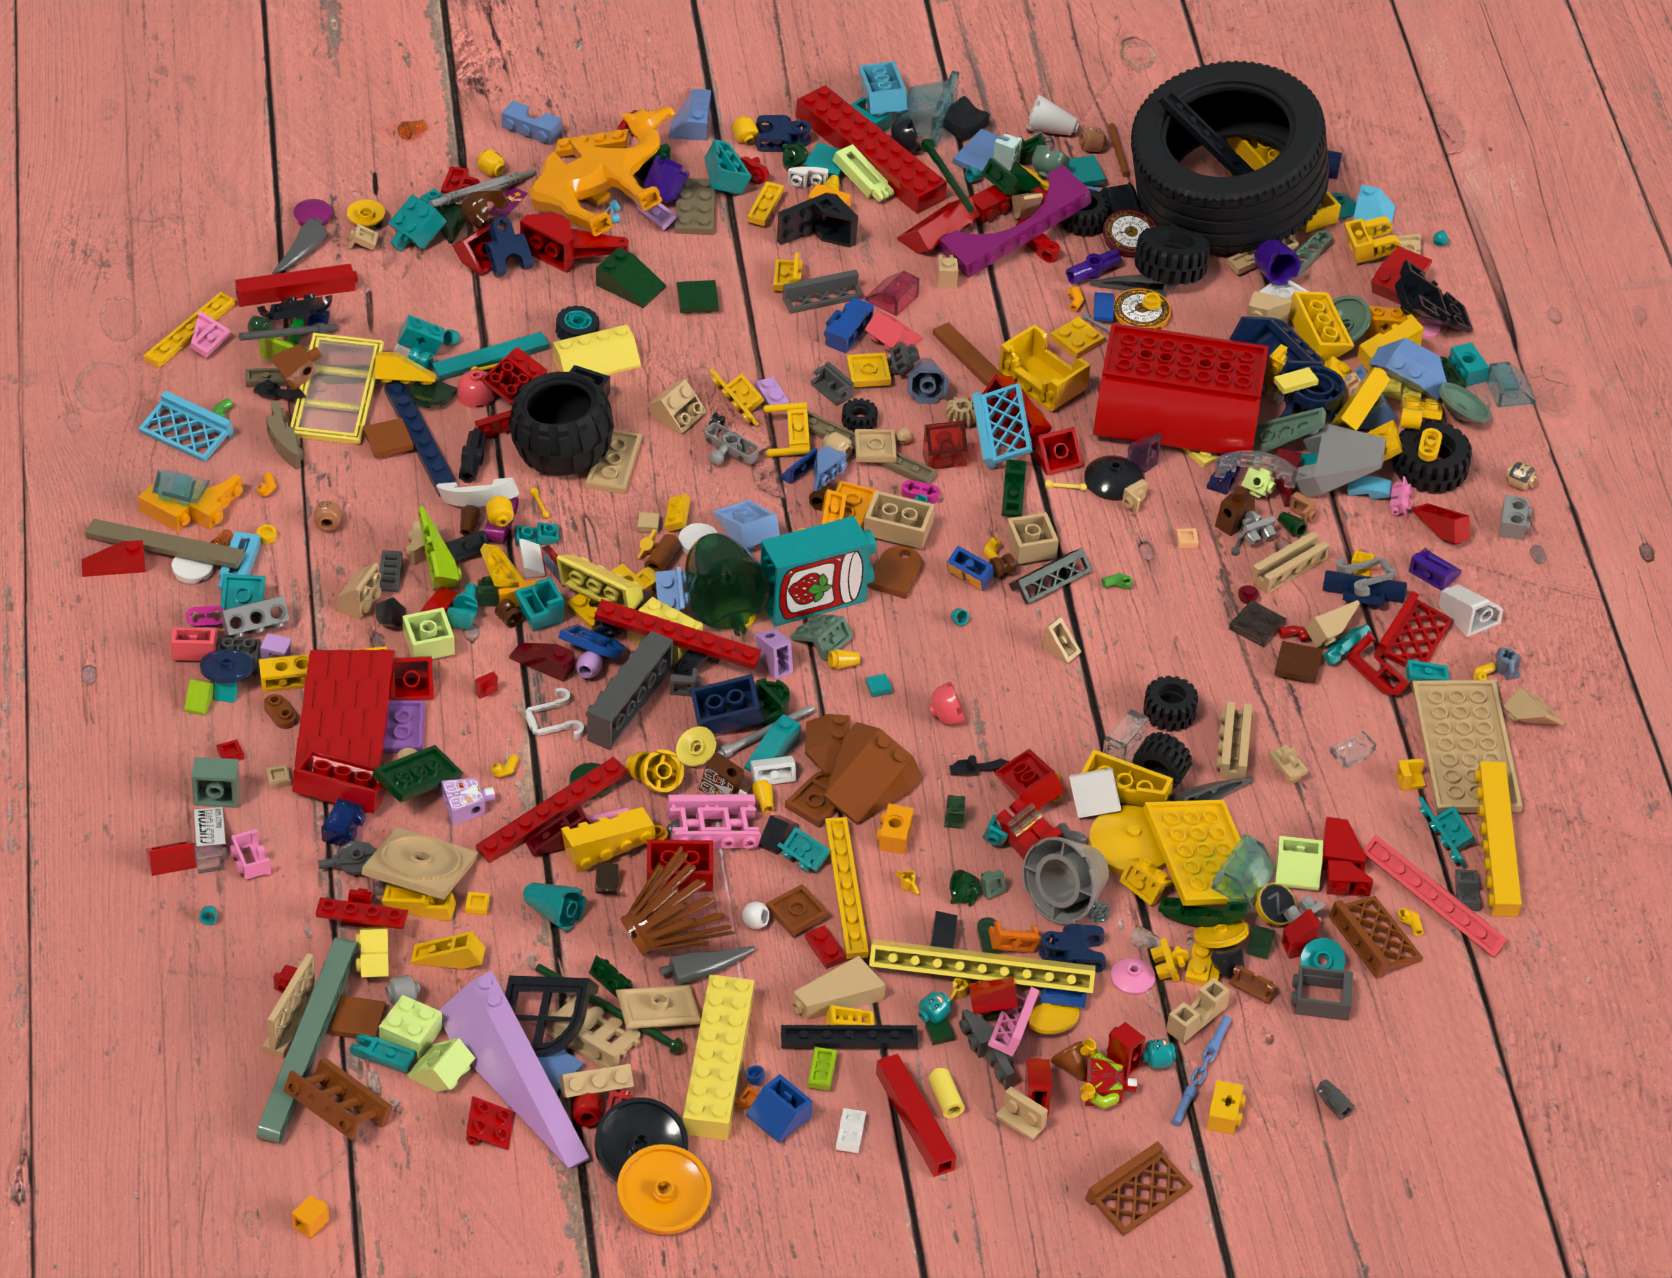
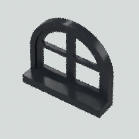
[505,975,599,1057]

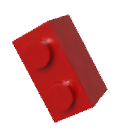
[971,185,1012,224]
[1106,1022,1146,1078]

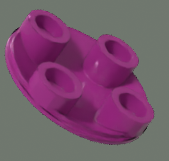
[293,199,332,226]

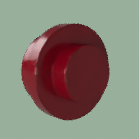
[1238,585,1259,604]

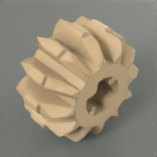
[945,396,976,429]

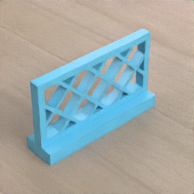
[972,383,1033,470]
[138,391,234,462]

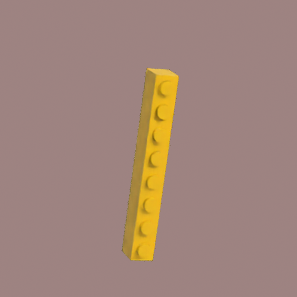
[1474,761,1522,917]

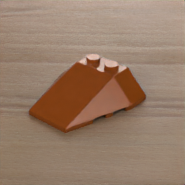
[823,722,922,825]

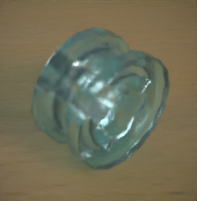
[1089,900,1109,923]

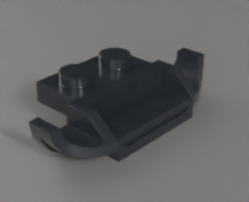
[257,294,332,321]

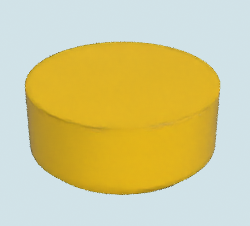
[256,525,277,544]

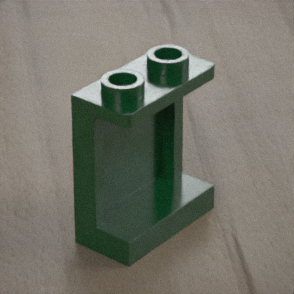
[981,158,1041,195]

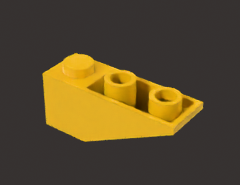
[375,352,438,385]

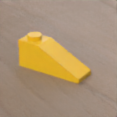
[411,931,486,969]

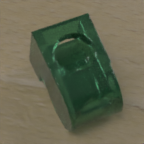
[944,795,965,829]

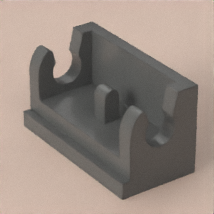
[811,361,854,406]

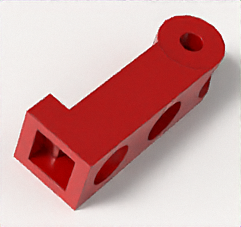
[1016,216,1060,263]

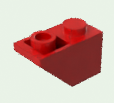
[1325,860,1373,896]
[1281,909,1321,959]

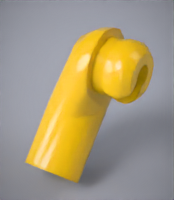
[1473,662,1496,680]
[1397,908,1424,936]

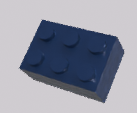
[690,674,764,734]

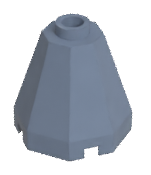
[907,358,948,404]

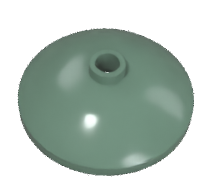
[1332,295,1371,342]
[1439,382,1491,424]

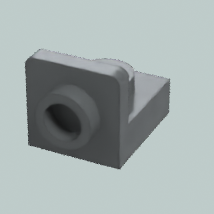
[670,668,701,697]

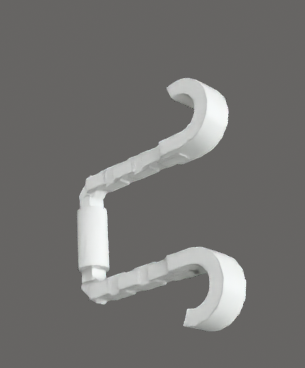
[525,688,584,740]

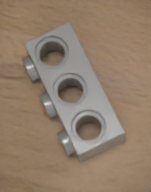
[219,596,290,638]

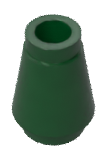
[1277,512,1307,537]

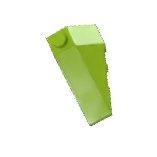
[418,506,462,591]

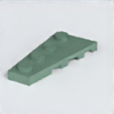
[1252,407,1326,458]

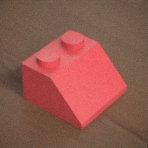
[865,310,922,353]

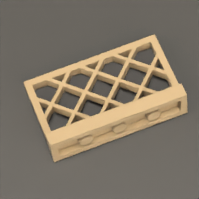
[262,953,315,1058]

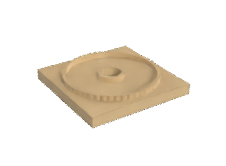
[362,827,478,900]

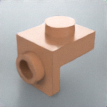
[1290,492,1317,524]

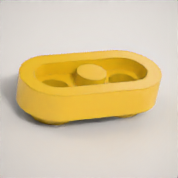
[1418,428,1442,461]

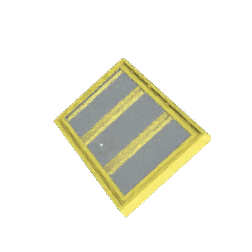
[290,333,384,445]

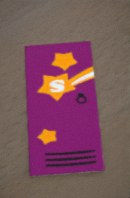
[489,187,528,217]

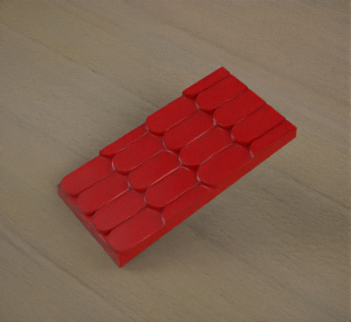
[294,649,396,768]

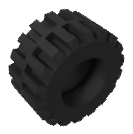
[1060,188,1109,237]
[1143,675,1198,732]
[1132,732,1192,788]

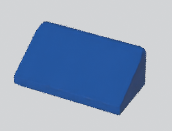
[780,448,817,484]

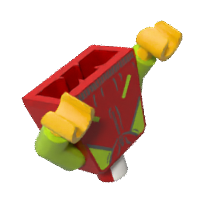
[1079,1038,1137,1109]

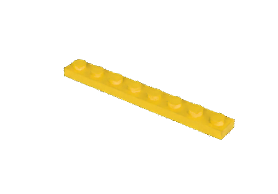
[825,817,869,959]

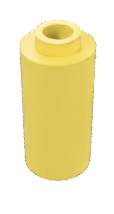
[928,1068,965,1118]

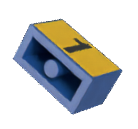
[947,546,994,591]

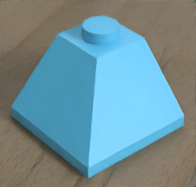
[1353,185,1396,229]

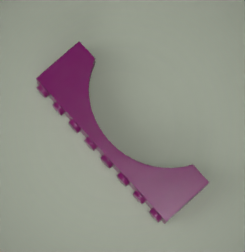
[940,165,1091,278]

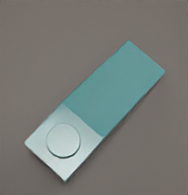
[744,714,801,772]

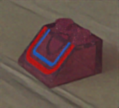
[865,271,920,316]

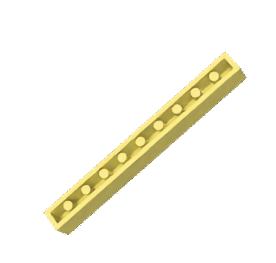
[869,939,1095,993]

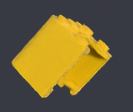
[999,324,1091,411]

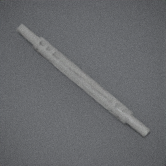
[428,169,535,208]

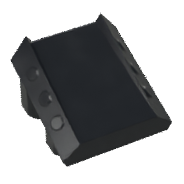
[1099,182,1143,216]

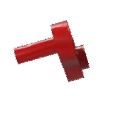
[740,156,769,184]

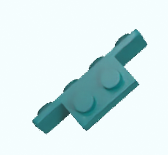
[1418,797,1476,869]

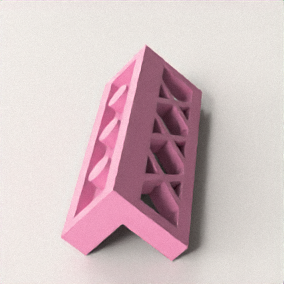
[988,987,1039,1057]

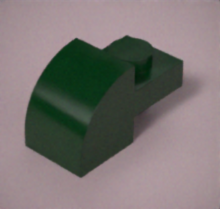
[1019,133,1046,165]

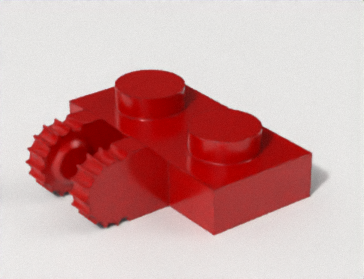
[441,166,480,194]

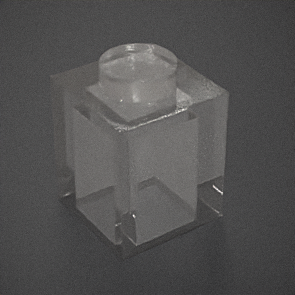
[194,843,228,874]

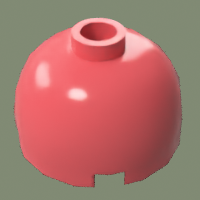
[457,370,496,408]
[929,681,966,725]

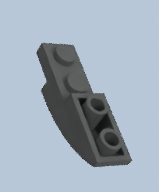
[959,1009,1015,1090]

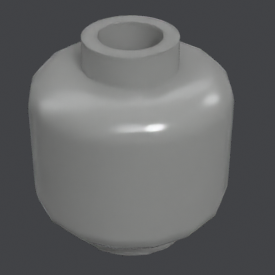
[385,975,421,1005]

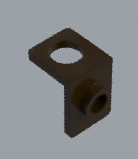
[595,863,619,894]

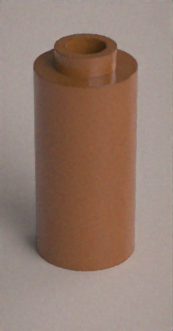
[644,534,681,572]

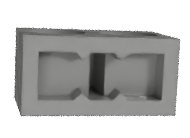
[1499,494,1532,541]

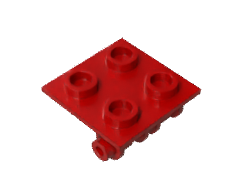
[466,1096,514,1150]

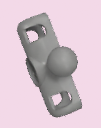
[704,422,759,465]

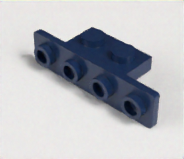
[1323,570,1407,607]

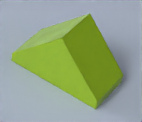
[184,679,215,716]

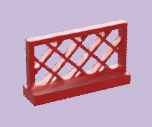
[1373,591,1454,667]

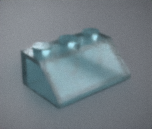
[1211,833,1276,910]

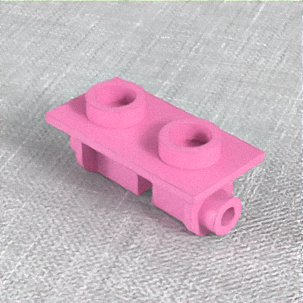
[1389,476,1413,518]

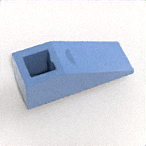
[813,445,847,491]

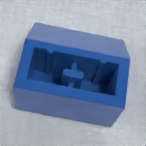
[746,1074,813,1143]

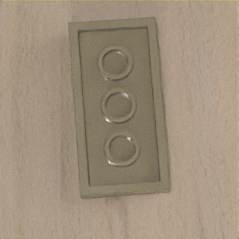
[675,178,715,235]

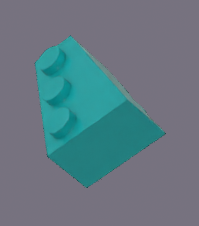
[704,139,752,194]

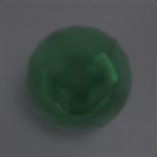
[247,315,272,332]

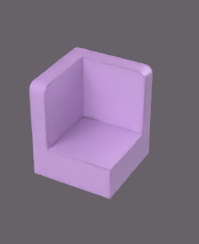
[260,633,292,659]

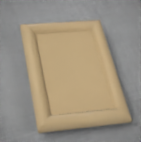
[616,985,701,1029]

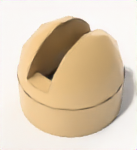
[895,427,912,444]

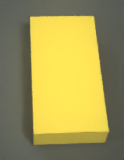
[1274,367,1319,394]

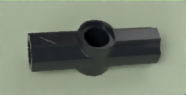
[459,428,486,483]

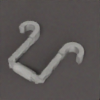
[1336,557,1396,597]

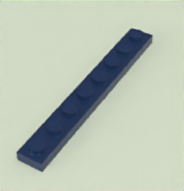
[384,382,456,497]

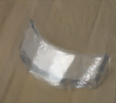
[1214,451,1298,488]

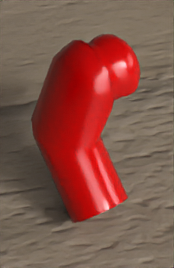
[1278,625,1310,641]

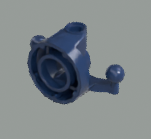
[1279,365,1345,423]

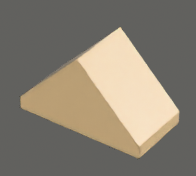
[1043,617,1081,663]

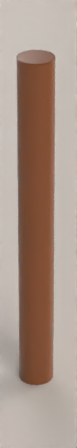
[1108,123,1130,177]

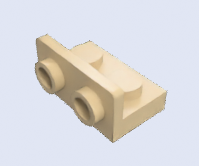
[996,1086,1048,1140]

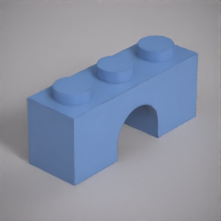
[502,101,562,145]

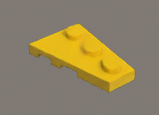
[480,543,525,588]

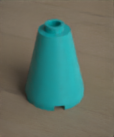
[523,882,586,931]

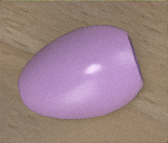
[576,650,603,679]

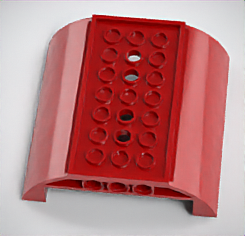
[1093,323,1269,459]

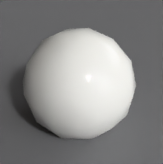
[742,901,769,930]

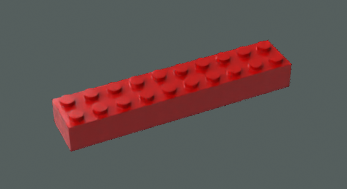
[796,85,947,214]

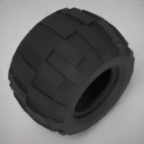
[509,371,614,476]

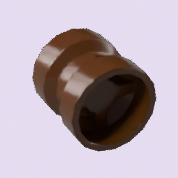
[989,553,1016,578]
[495,599,524,628]

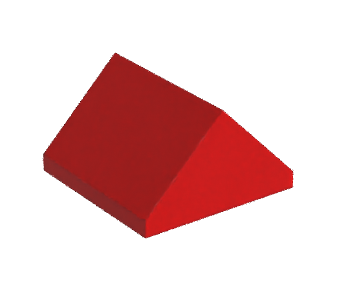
[1035,427,1084,475]
[146,841,196,876]

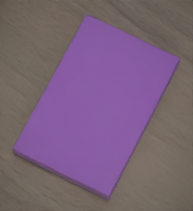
[383,700,425,753]

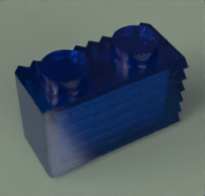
[321,798,366,847]

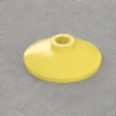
[676,726,716,767]

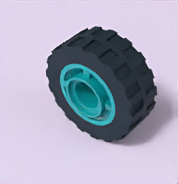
[555,305,600,340]

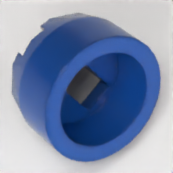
[746,1065,765,1086]

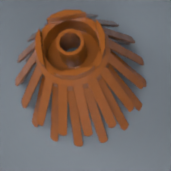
[620,846,735,955]

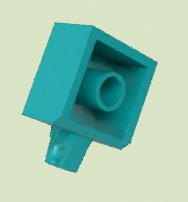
[388,194,447,251]

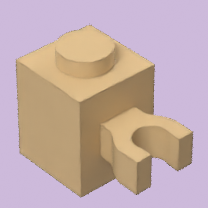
[936,255,958,288]

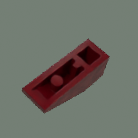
[1270,448,1302,507]
[509,643,575,682]
[525,804,593,856]

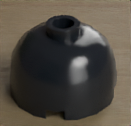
[889,115,921,153]

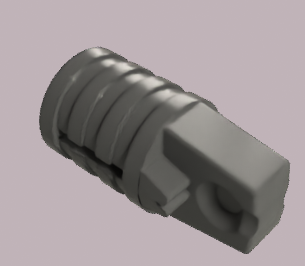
[1316,1079,1355,1120]

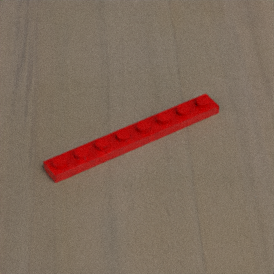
[594,599,761,670]
[475,756,627,863]

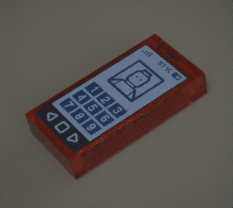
[542,545,565,587]

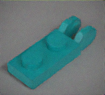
[350,1033,417,1074]

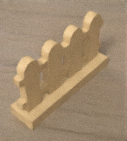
[544,996,640,1068]

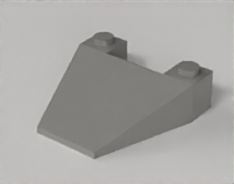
[1296,423,1386,497]

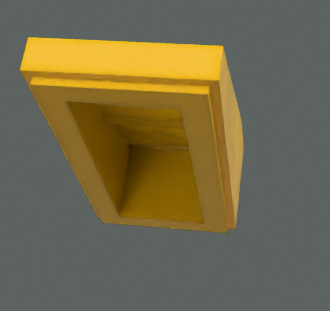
[825,1005,875,1025]

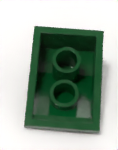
[596,247,666,308]

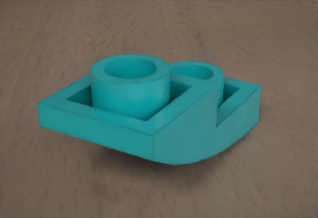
[514,522,559,546]

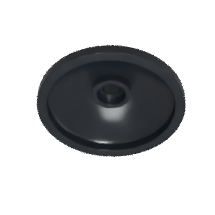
[1084,455,1145,501]

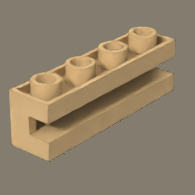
[1251,531,1330,594]
[1216,701,1252,779]

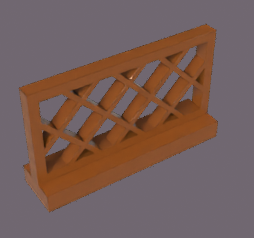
[1329,896,1423,979]
[1085,1141,1193,1236]

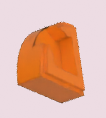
[735,1086,760,1109]

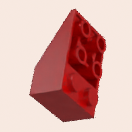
[481,347,548,405]

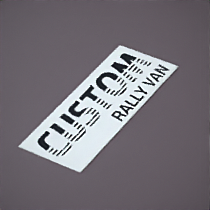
[194,807,225,846]

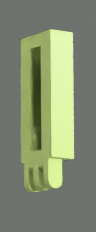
[832,144,894,202]

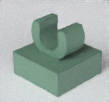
[981,869,1006,899]

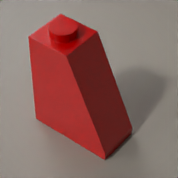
[1321,817,1367,872]
[1025,1058,1052,1117]

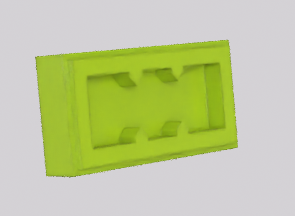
[807,1047,837,1091]

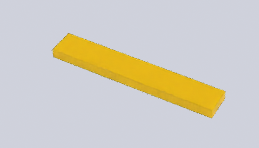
[143,292,236,368]

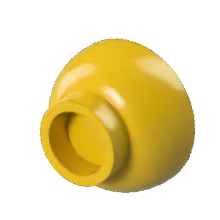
[625,751,650,782]

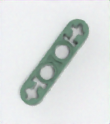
[1292,230,1332,278]

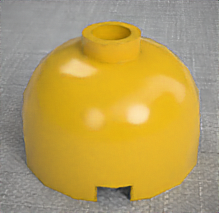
[639,749,684,793]

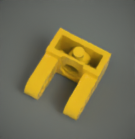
[1344,216,1401,264]

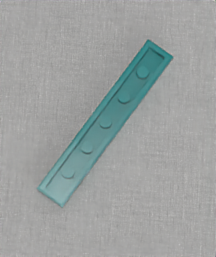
[432,332,549,381]

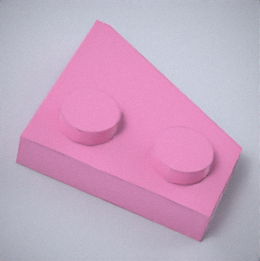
[190,311,231,358]

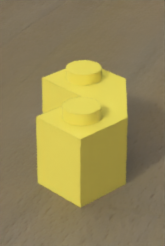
[356,927,389,977]

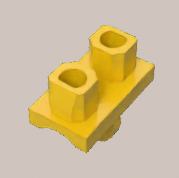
[1150,937,1189,982]

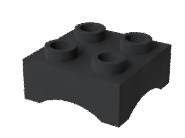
[936,96,990,141]

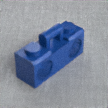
[824,297,874,353]

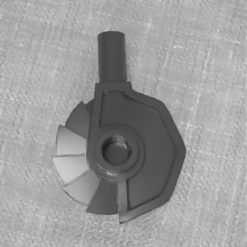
[318,841,376,875]

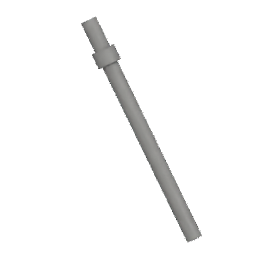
[707,704,815,762]

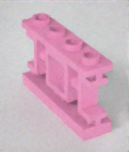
[666,794,761,849]

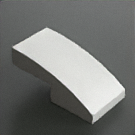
[836,1108,866,1153]

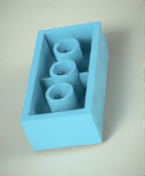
[859,61,908,115]

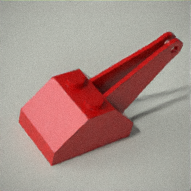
[520,212,629,273]

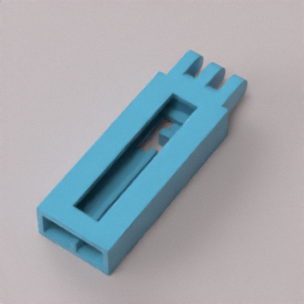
[218,531,261,590]

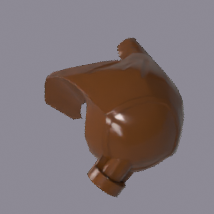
[461,190,511,228]

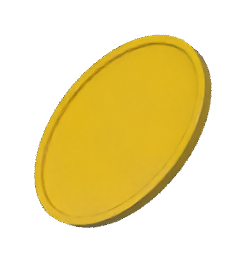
[1028,1003,1079,1034]

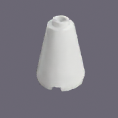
[1026,95,1079,136]

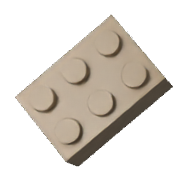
[864,491,935,549]

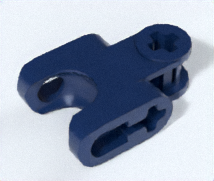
[755,115,811,152]
[485,216,534,278]
[1039,924,1106,973]

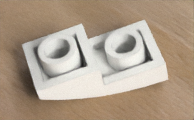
[787,167,828,189]

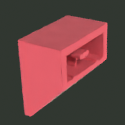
[171,626,219,661]

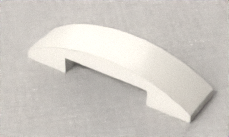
[436,478,519,507]

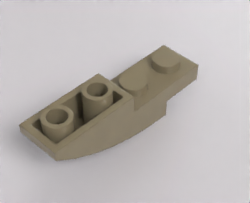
[266,400,303,469]

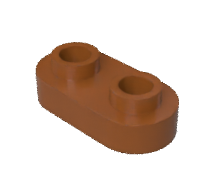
[264,694,296,729]

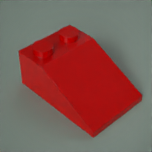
[1371,246,1432,305]
[994,749,1065,811]

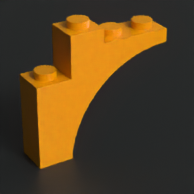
[138,474,243,532]

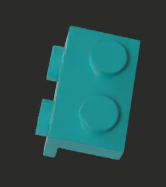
[777,826,831,872]

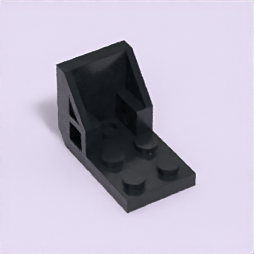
[777,193,858,248]

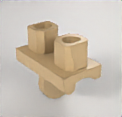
[1268,744,1308,785]

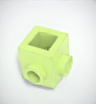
[1241,467,1276,498]

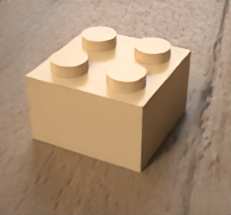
[1006,512,1059,564]

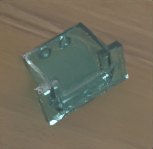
[897,71,959,146]

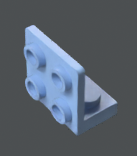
[655,567,688,612]

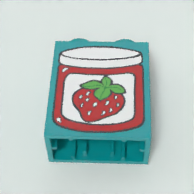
[758,516,877,627]

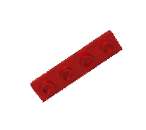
[316,897,408,929]

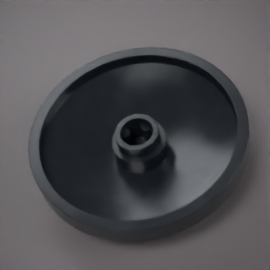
[594,1097,688,1182]

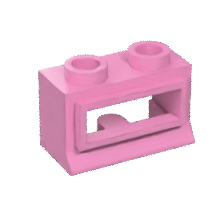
[229,829,271,880]

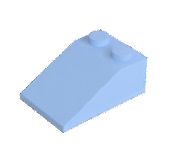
[713,500,780,549]

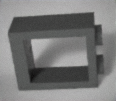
[1291,965,1353,1020]

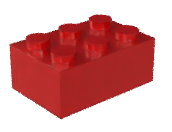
[647,840,714,891]

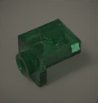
[478,576,499,606]

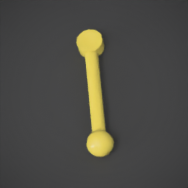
[1045,480,1087,491]

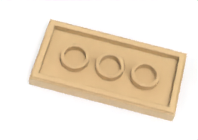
[585,430,642,494]

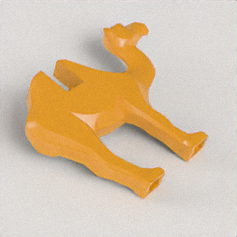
[529,106,676,236]

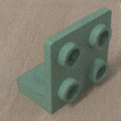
[790,613,853,660]

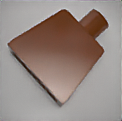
[271,344,323,390]

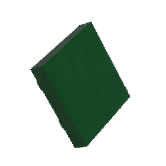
[676,280,719,313]

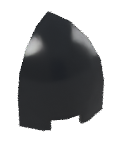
[376,597,406,628]
[1211,945,1245,976]

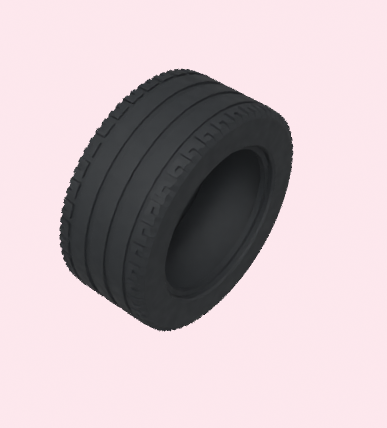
[1131,61,1329,254]

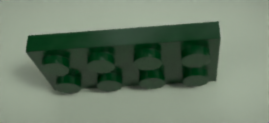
[372,745,463,803]

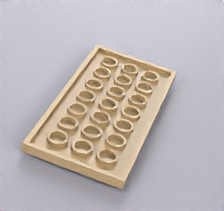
[1411,680,1523,813]

